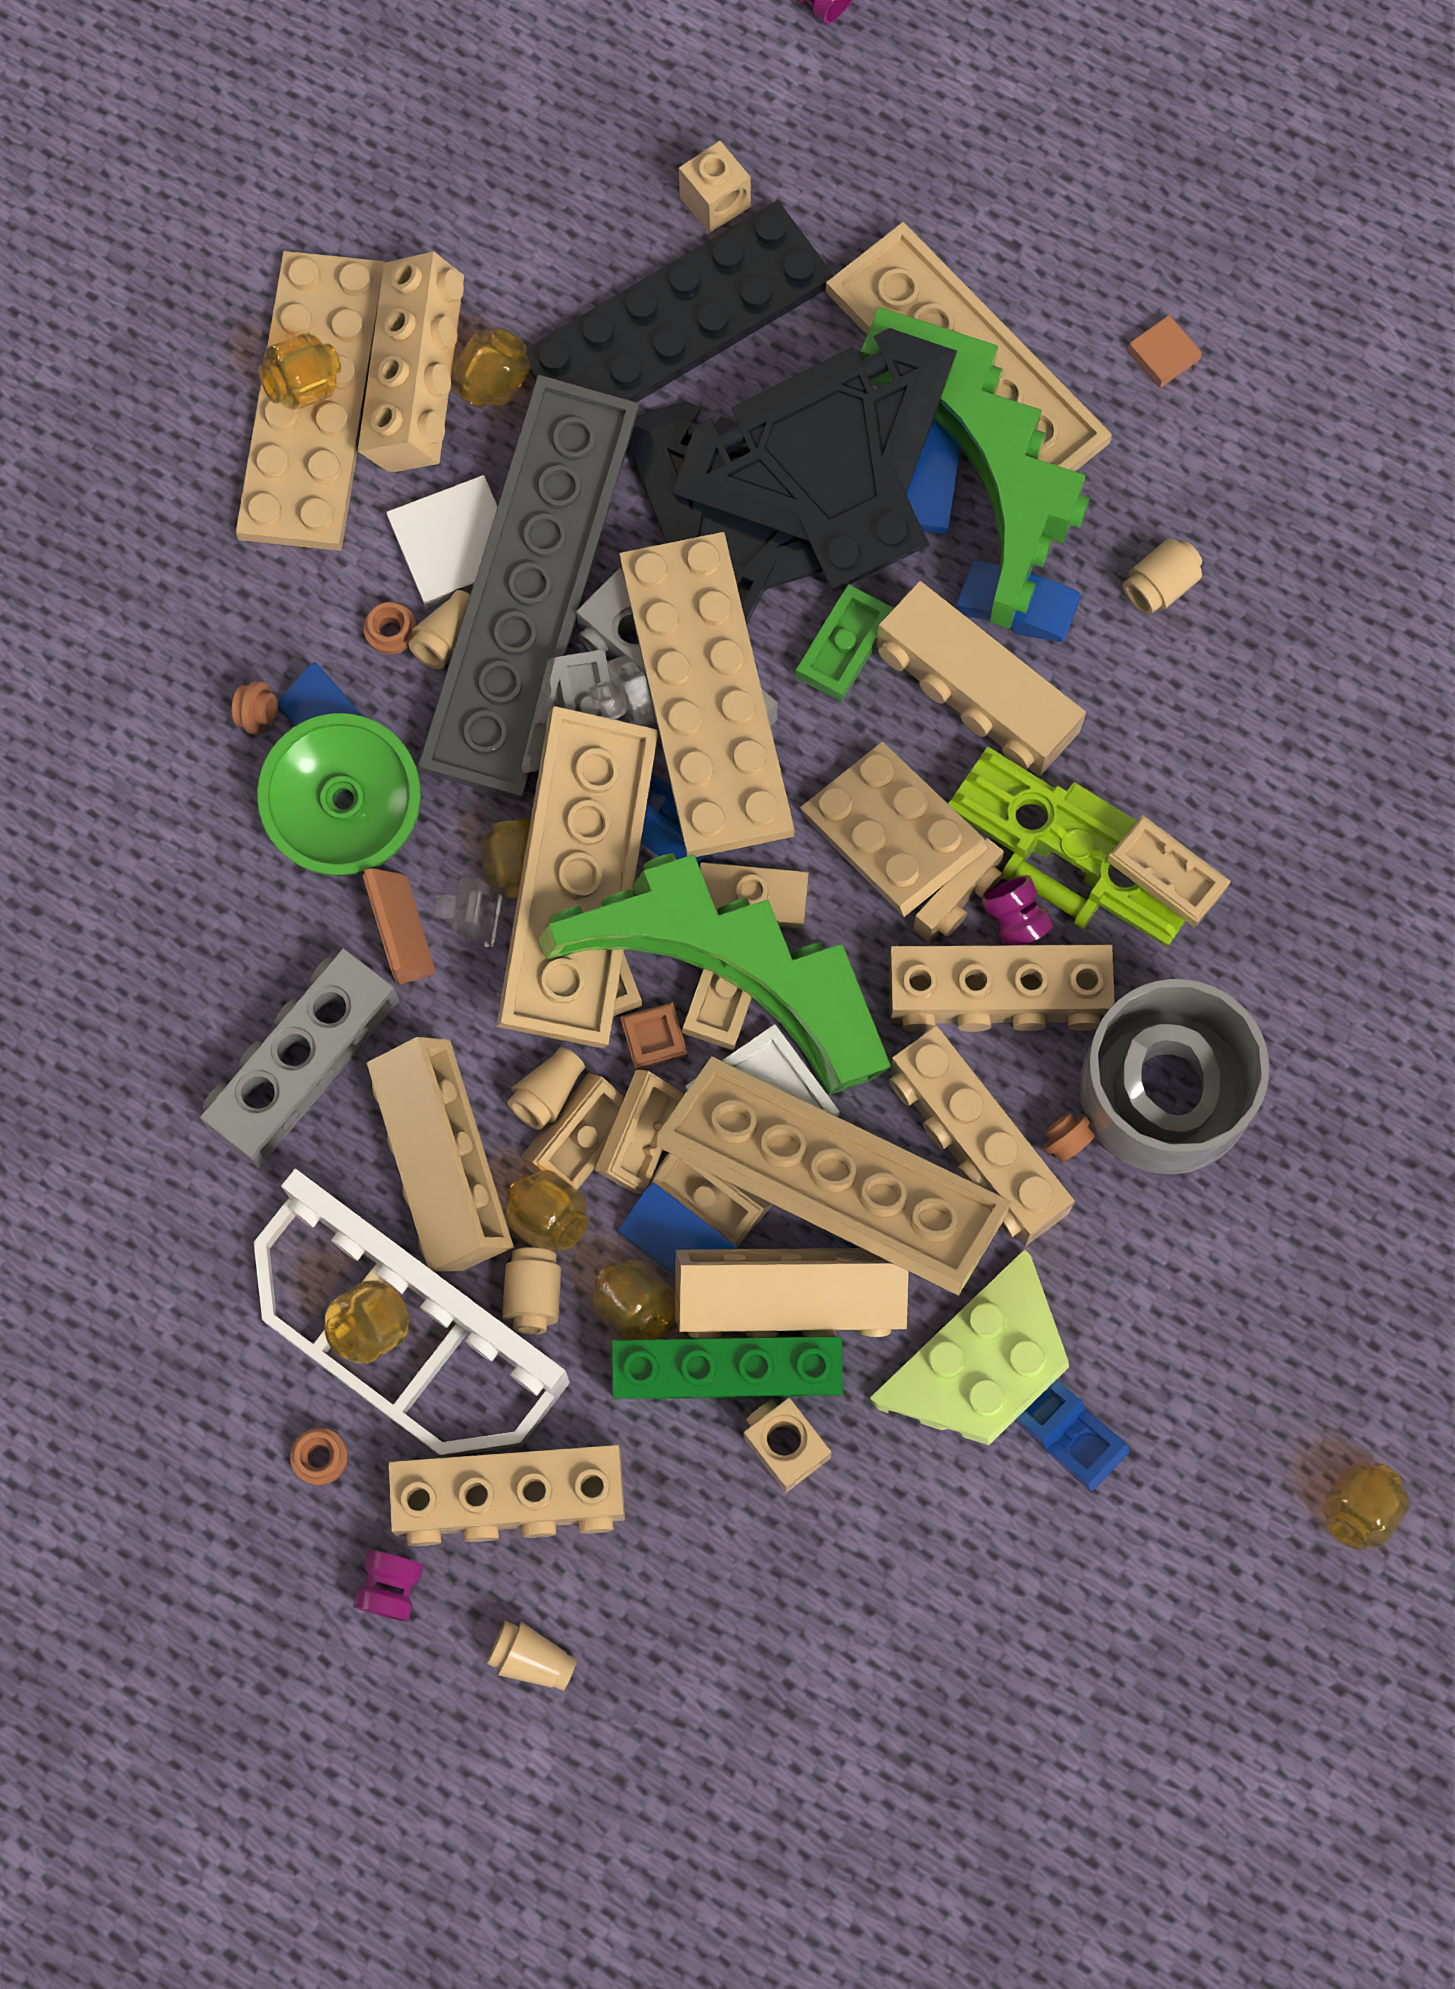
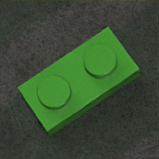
[795,584,894,703]

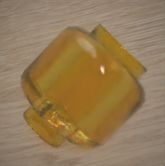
[453,327,531,408]
[259,333,341,410]
[480,819,531,899]
[505,1170,589,1252]
[592,1259,675,1340]
[325,1280,409,1364]
[1322,1463,1410,1550]

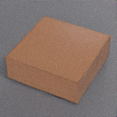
[1127,315,1202,388]
[620,1002,688,1071]

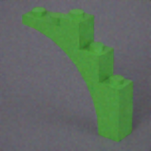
[860,307,1090,629]
[538,853,891,1095]

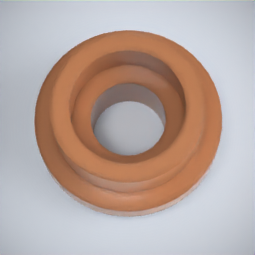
[363,602,417,655]
[232,681,278,735]
[1042,1112,1095,1163]
[290,1428,348,1486]

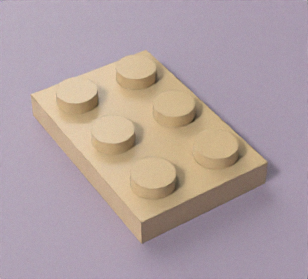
[800,741,988,917]

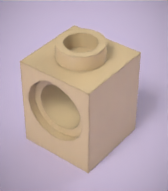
[679,141,751,234]
[744,1397,832,1494]

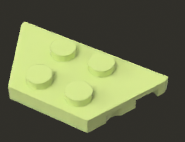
[870,1249,1069,1445]

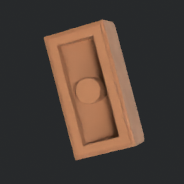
[363,868,436,985]

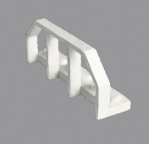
[254,1169,570,1458]

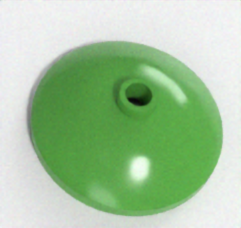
[257,713,421,876]

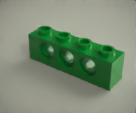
[612,1337,843,1400]

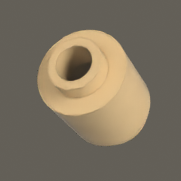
[1123,538,1202,615]
[502,1248,561,1334]

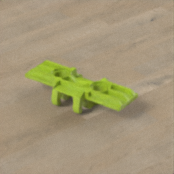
[948,747,1185,948]

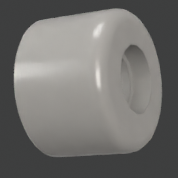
[1079,979,1270,1175]

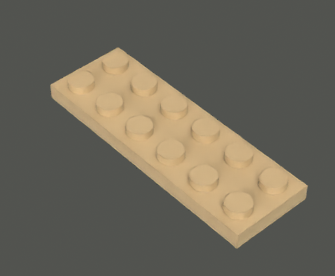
[826,222,1112,471]
[236,251,385,551]
[619,532,795,857]
[496,706,658,1048]
[656,1056,1011,1296]

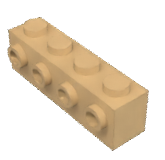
[358,251,464,472]
[876,581,1086,777]
[889,945,1115,1032]
[889,1026,1075,1247]
[367,1037,514,1272]
[674,1248,909,1339]
[389,1445,625,1546]

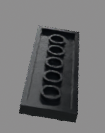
[519,200,834,402]

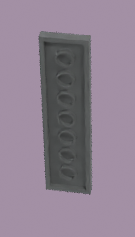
[418,375,639,801]

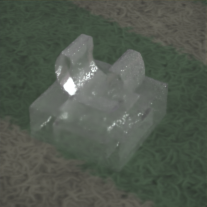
[589,654,656,727]
[434,878,502,947]

